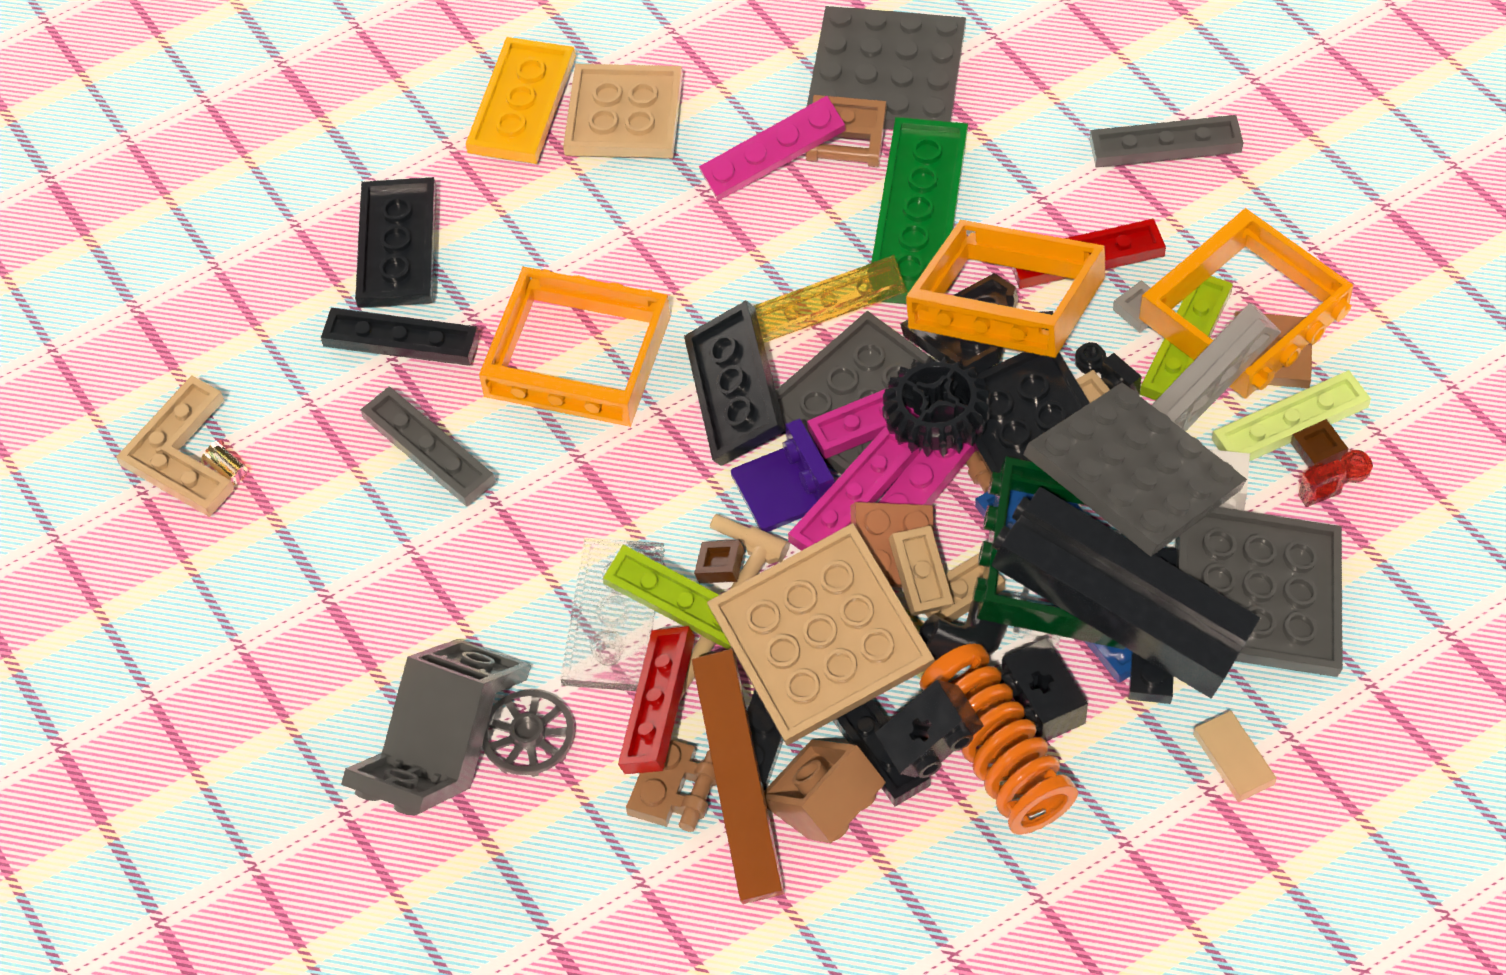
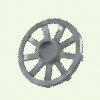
[482,690,575,777]

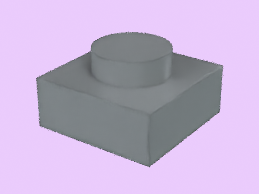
[1113,280,1150,333]

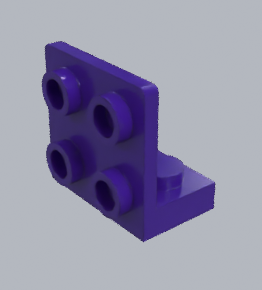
[731,418,834,532]

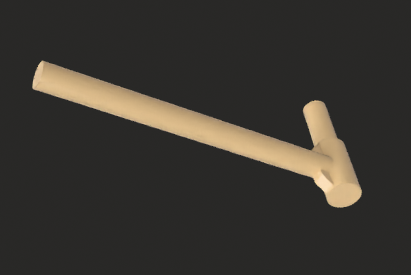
[680,514,790,701]

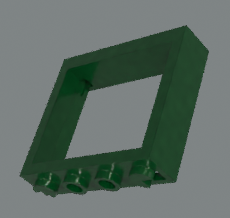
[972,456,1127,649]

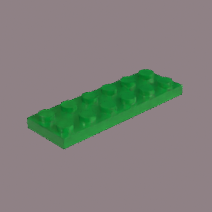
[866,117,968,304]

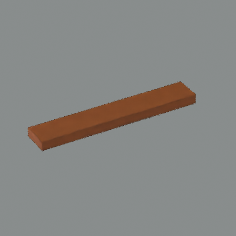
[691,649,785,905]

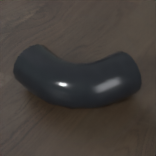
[919,601,1008,666]

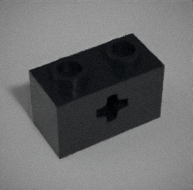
[1000,637,1088,742]
[875,679,984,779]

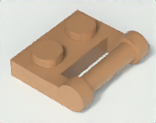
[806,95,887,167]

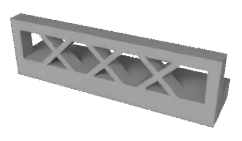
[1152,303,1281,431]

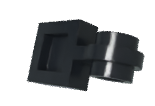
[1075,342,1142,394]

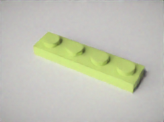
[1212,370,1371,462]

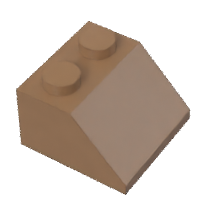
[764,739,886,844]

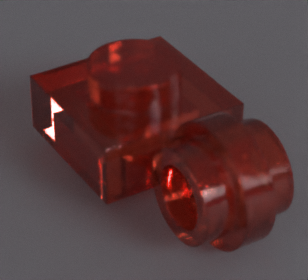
[1298,450,1373,507]

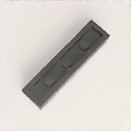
[1089,115,1244,168]
[360,386,496,507]

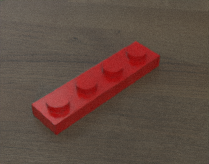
[1011,218,1166,289]
[618,626,695,775]

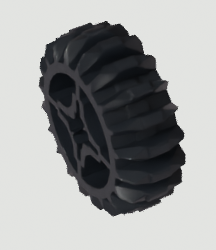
[882,355,991,458]

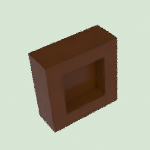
[1291,419,1349,472]
[694,540,744,584]

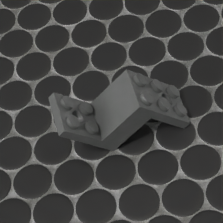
[341,639,531,816]

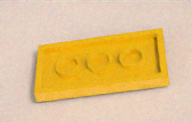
[465,37,576,164]

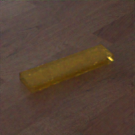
[754,255,907,343]

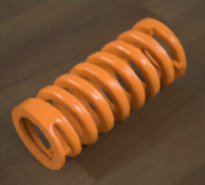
[919,643,1078,835]

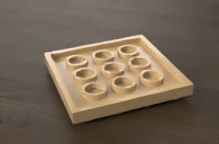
[707,523,935,746]

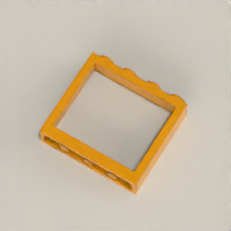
[1139,208,1354,399]
[906,219,1105,358]
[479,266,671,427]

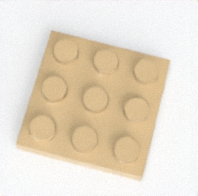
[563,63,683,158]

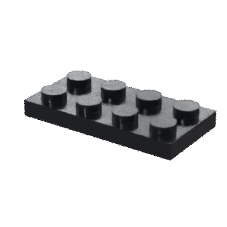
[355,177,436,308]
[684,300,786,466]

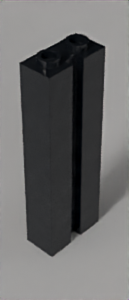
[991,487,1260,699]

